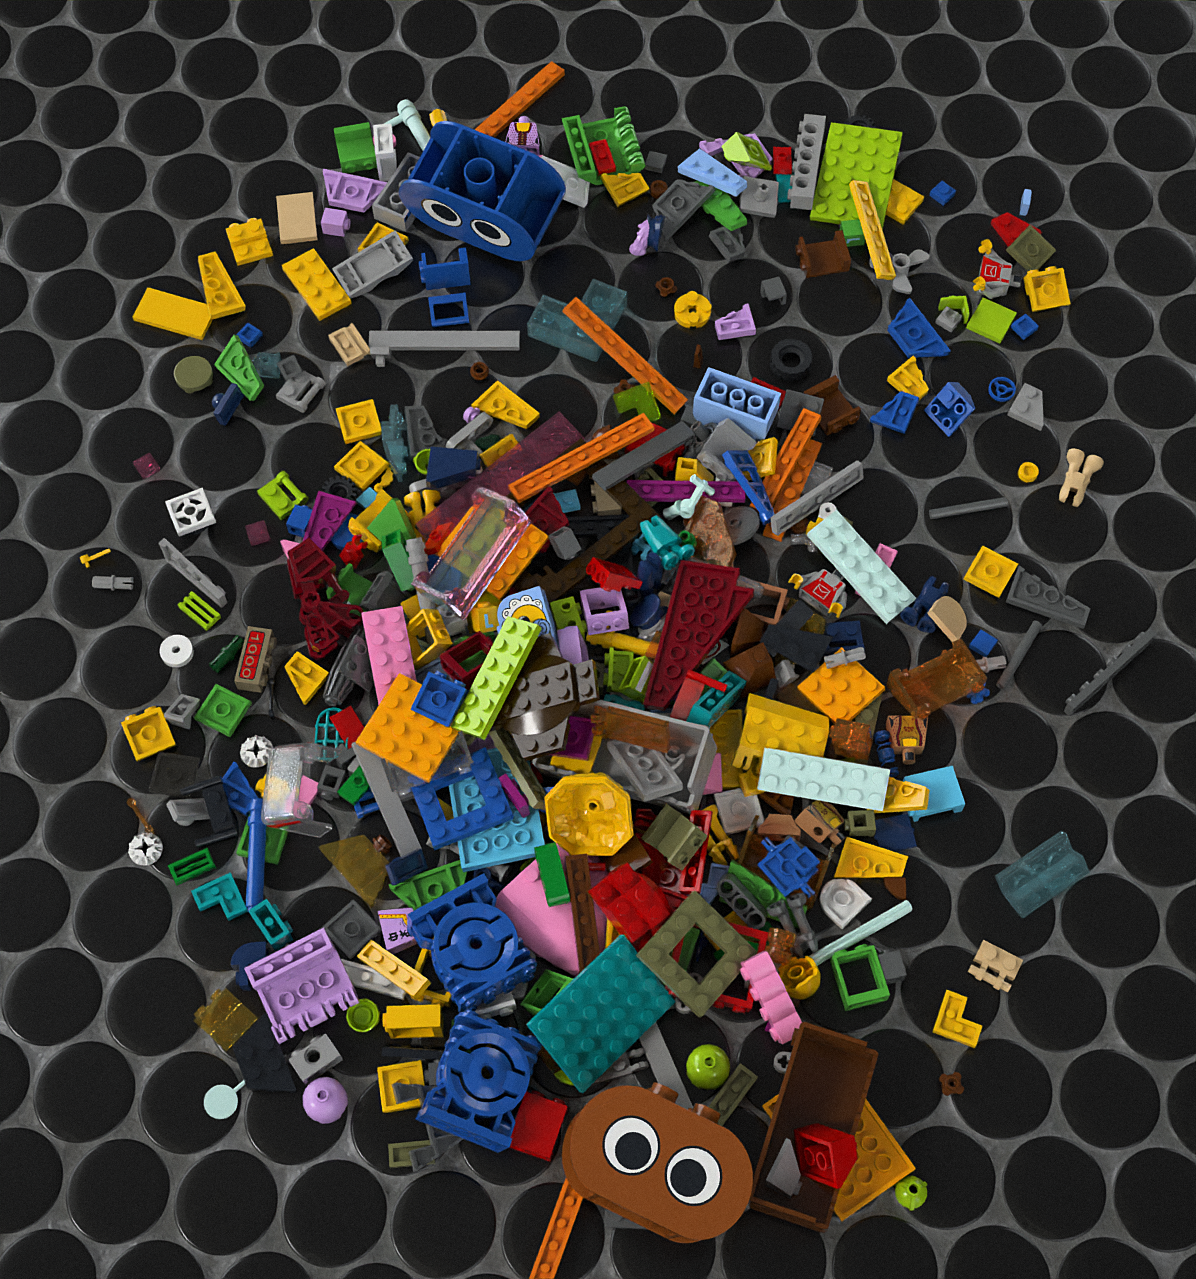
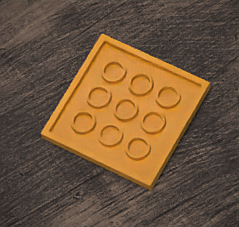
[435,491,549,601]
[356,673,460,783]

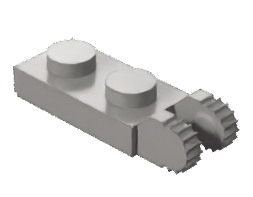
[591,1048,649,1086]

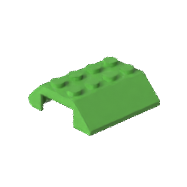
[562,106,645,185]

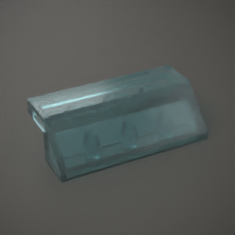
[995,830,1089,918]

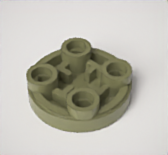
[174,356,213,393]

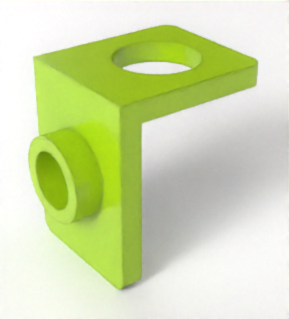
[938,296,969,324]

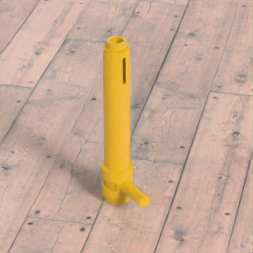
[586,610,659,660]

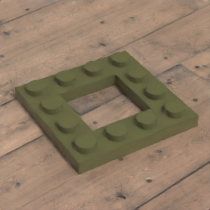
[636,891,757,1017]

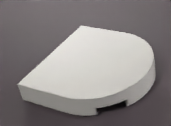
[820,879,872,929]

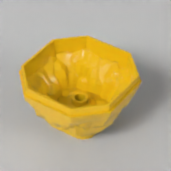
[544,772,634,856]

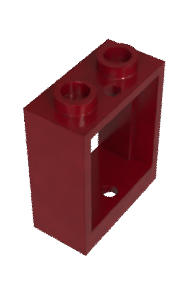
[439,631,493,690]

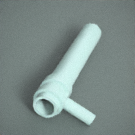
[384,99,431,151]

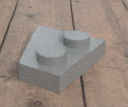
[1007,383,1044,431]

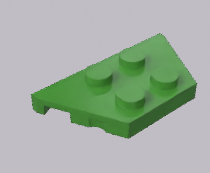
[389,860,467,911]

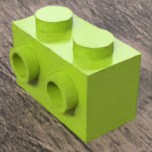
[550,596,587,640]

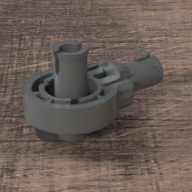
[682,421,717,459]

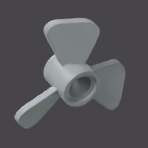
[869,249,930,294]

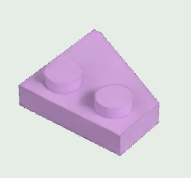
[715,304,756,340]

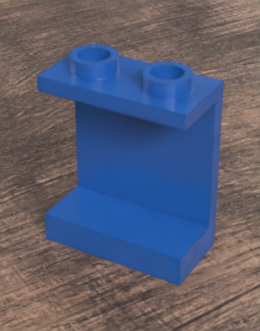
[419,248,471,290]

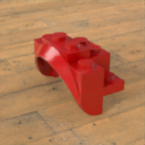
[588,862,672,952]

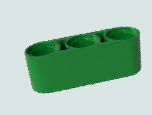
[534,842,570,907]

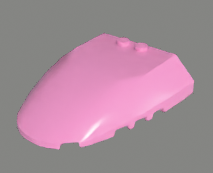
[495,842,621,977]

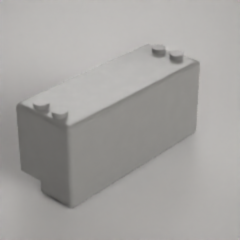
[532,700,717,814]

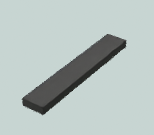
[592,421,695,491]

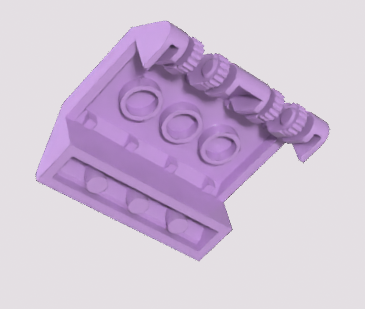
[244,928,360,1044]

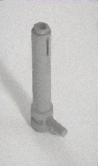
[405,537,436,646]

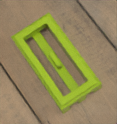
[178,591,221,631]

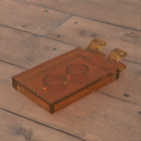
[590,706,671,753]

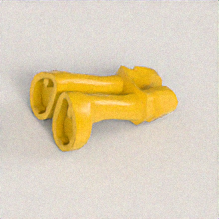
[703,804,739,865]

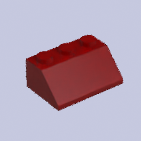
[793,1123,858,1189]

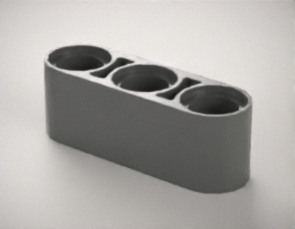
[717,873,768,930]

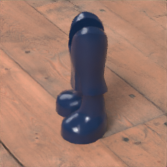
[900,576,949,633]

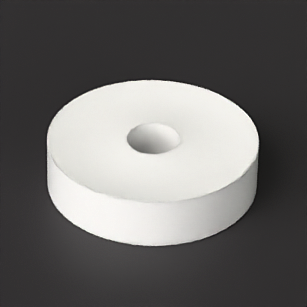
[160,635,194,668]

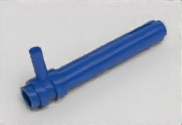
[246,798,291,912]

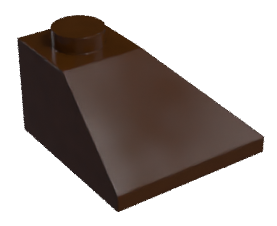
[730,609,765,659]
[722,643,776,700]

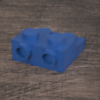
[410,670,469,728]

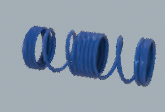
[873,730,899,777]

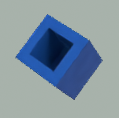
[286,504,312,538]

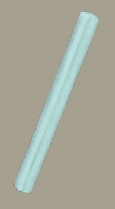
[809,900,913,966]

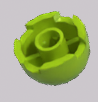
[686,1044,731,1090]

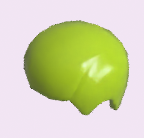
[346,998,380,1032]

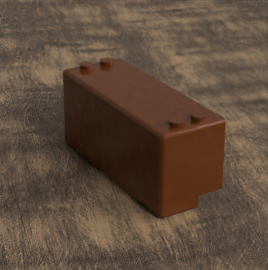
[748,1022,878,1233]

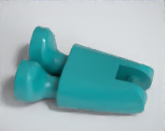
[640,515,695,570]

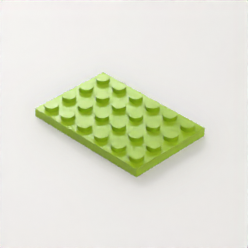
[810,122,903,230]

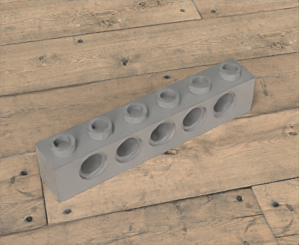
[787,114,826,210]

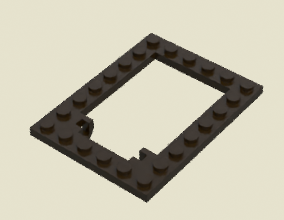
[500,438,660,607]

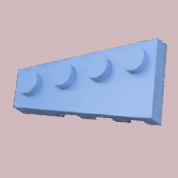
[678,148,747,197]

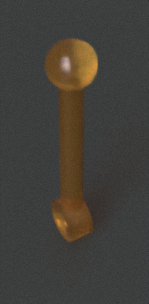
[127,798,153,833]

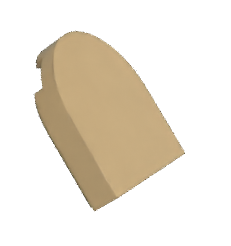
[927,596,967,643]

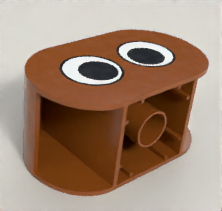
[562,1083,753,1243]

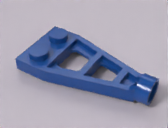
[722,450,775,525]

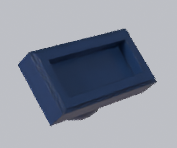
[212,383,244,426]
[385,849,428,885]

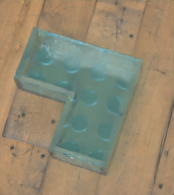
[527,279,627,362]

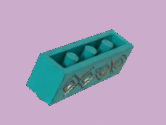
[686,671,746,728]

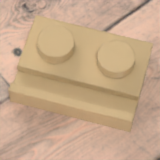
[328,323,370,366]

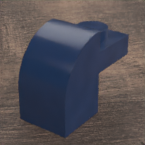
[231,941,269,991]

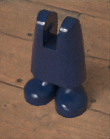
[637,552,664,599]

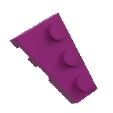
[302,491,357,551]

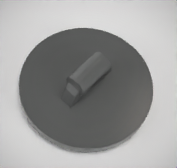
[712,506,760,546]

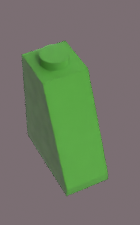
[367,498,417,542]

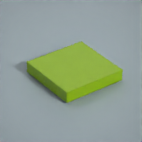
[966,297,1017,344]

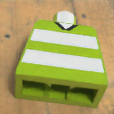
[618,656,653,705]

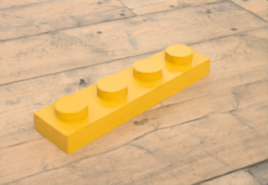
[357,940,431,1000]

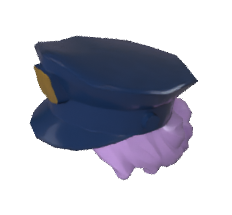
[629,213,666,256]

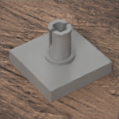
[739,176,779,218]

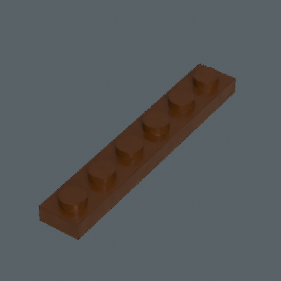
[565,854,600,973]

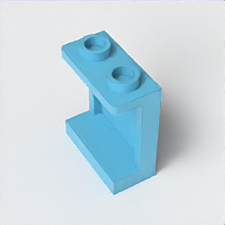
[903,766,965,822]

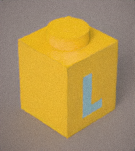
[471,601,499,633]

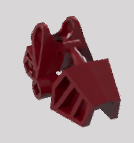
[287,538,364,661]

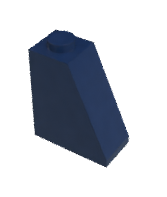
[426,447,481,490]

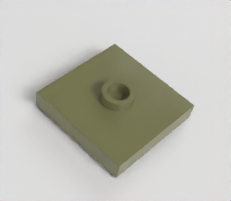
[1006,225,1056,272]

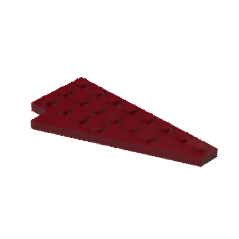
[643,560,755,711]

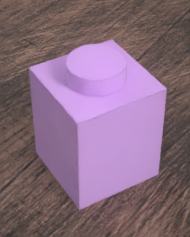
[321,208,350,237]

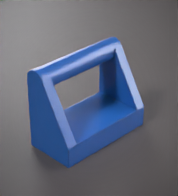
[428,293,469,328]

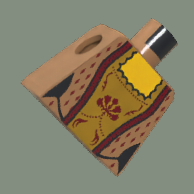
[886,716,928,764]
[794,800,846,846]

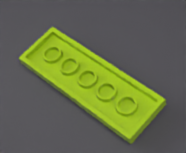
[451,616,542,740]

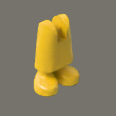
[404,490,441,543]

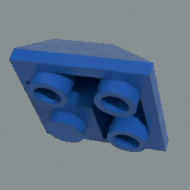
[924,382,975,437]

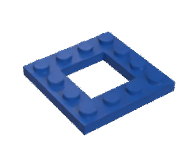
[408,747,514,850]

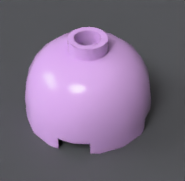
[303,1077,348,1124]

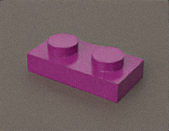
[499,774,530,818]

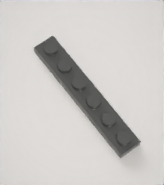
[1064,629,1157,717]

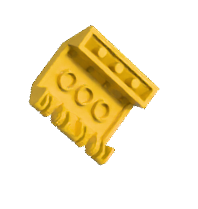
[731,693,829,774]

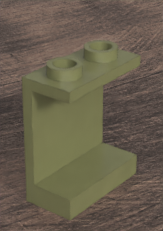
[641,803,708,871]

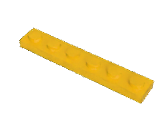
[849,180,896,280]

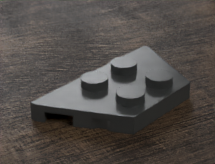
[652,179,716,240]

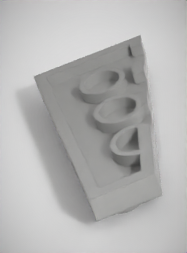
[159,538,227,608]

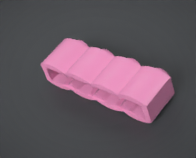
[740,951,802,1044]

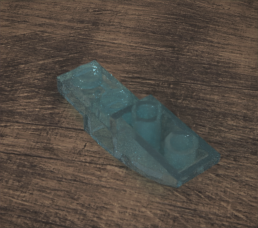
[381,405,408,482]

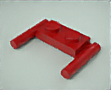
[670,669,727,721]

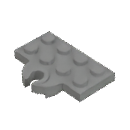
[607,731,685,802]

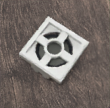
[165,488,216,537]

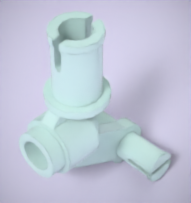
[663,474,715,520]

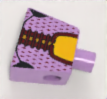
[505,116,540,156]

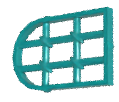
[314,707,348,759]

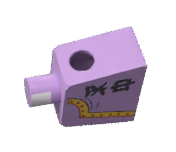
[378,908,418,954]

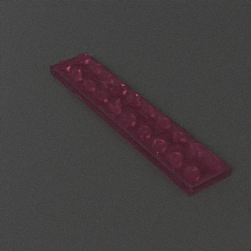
[415,412,585,540]

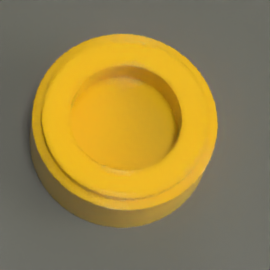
[1018,462,1039,482]

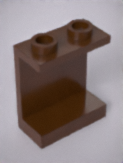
[796,230,851,278]
[803,375,861,436]

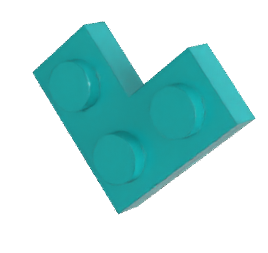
[191,872,248,921]

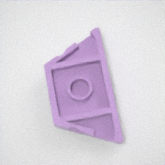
[323,169,387,213]

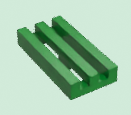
[168,848,216,886]

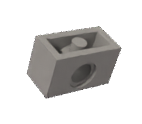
[288,1034,343,1086]

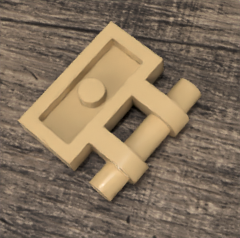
[968,940,1023,992]

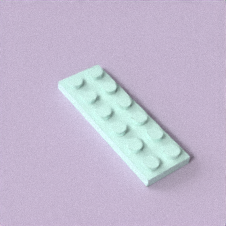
[807,510,916,624]
[757,747,890,811]

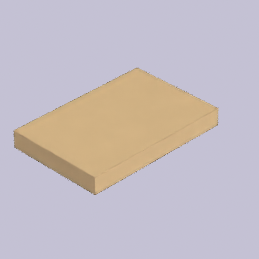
[276,192,318,244]

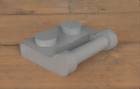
[276,370,326,413]

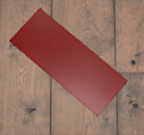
[329,706,364,749]

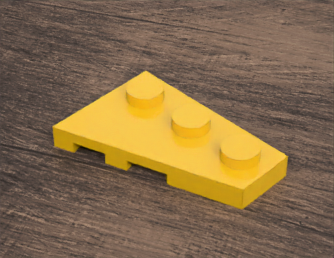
[867,777,930,813]

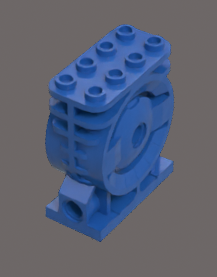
[407,873,537,1013]
[416,1010,542,1153]

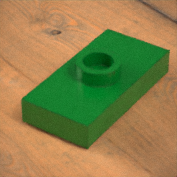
[337,766,370,806]

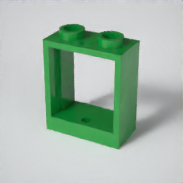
[382,529,416,591]

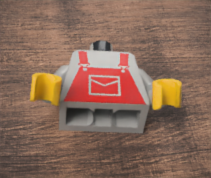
[973,239,1022,299]
[788,569,847,618]

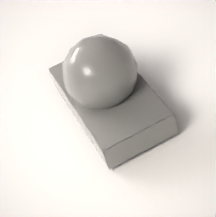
[166,798,210,826]

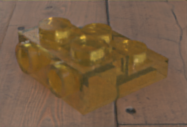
[193,988,257,1051]

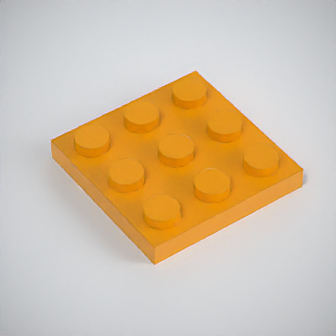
[797,647,885,730]

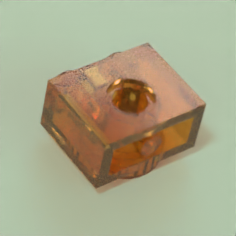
[829,719,873,760]

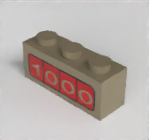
[234,626,277,693]

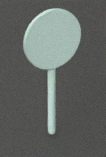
[204,1080,245,1119]

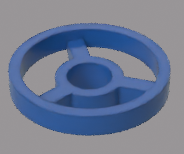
[988,377,1016,402]

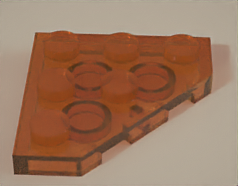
[679,495,736,567]

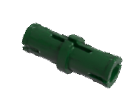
[209,635,244,673]

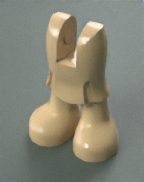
[1059,448,1104,507]

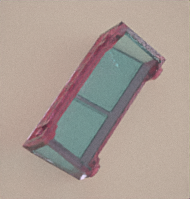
[411,486,532,620]

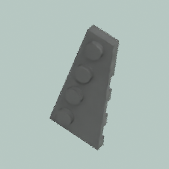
[1006,566,1090,629]

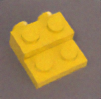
[226,218,273,266]
[1023,266,1071,312]
[121,706,176,761]

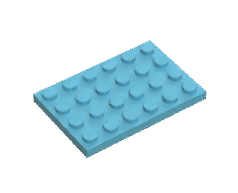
[445,744,545,872]

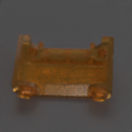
[886,638,987,720]

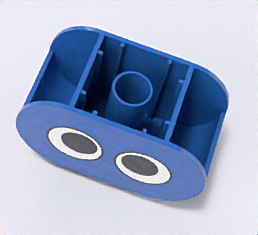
[399,121,566,261]

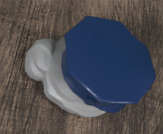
[629,594,668,643]

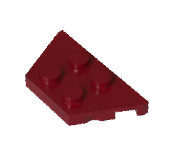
[522,486,569,553]

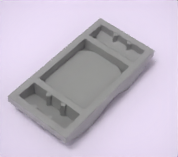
[332,231,413,298]

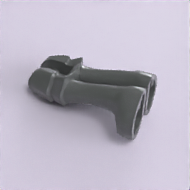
[767,893,818,959]

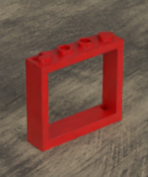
[665,922,768,1014]

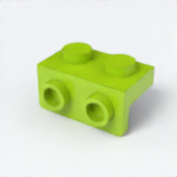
[603,647,634,693]

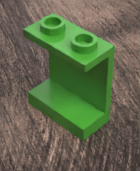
[334,122,377,173]
[326,563,373,617]

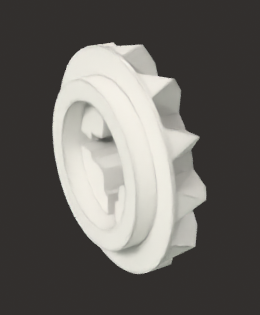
[240,735,274,767]
[128,832,163,865]

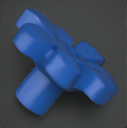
[966,678,990,704]

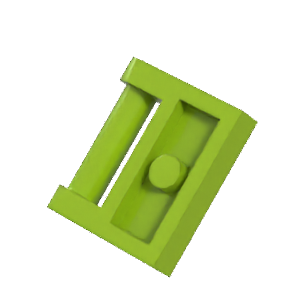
[257,471,309,521]

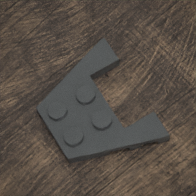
[392,1083,463,1172]

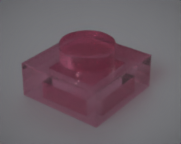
[133,452,160,480]
[245,520,270,546]

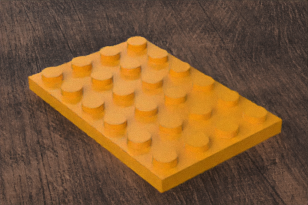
[762,1094,916,1222]

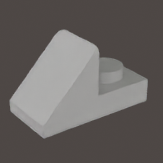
[164,694,200,729]

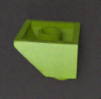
[721,132,772,171]

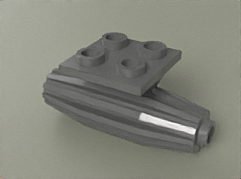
[323,625,374,707]

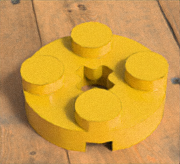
[674,291,712,328]

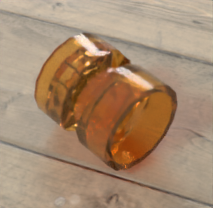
[765,928,797,965]

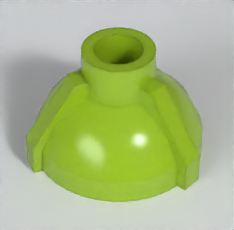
[413,449,430,475]
[895,1176,927,1211]

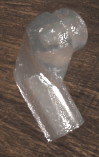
[791,534,818,552]

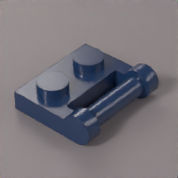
[819,621,865,657]

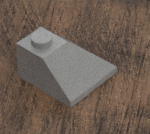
[766,1138,803,1199]

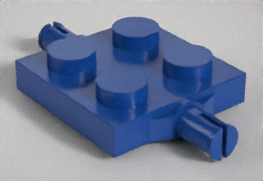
[758,837,819,899]

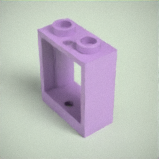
[580,588,629,635]
[557,626,589,664]

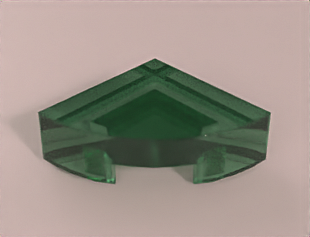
[474,434,500,451]

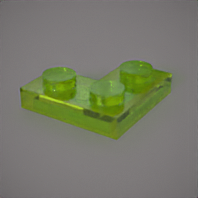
[613,382,662,422]

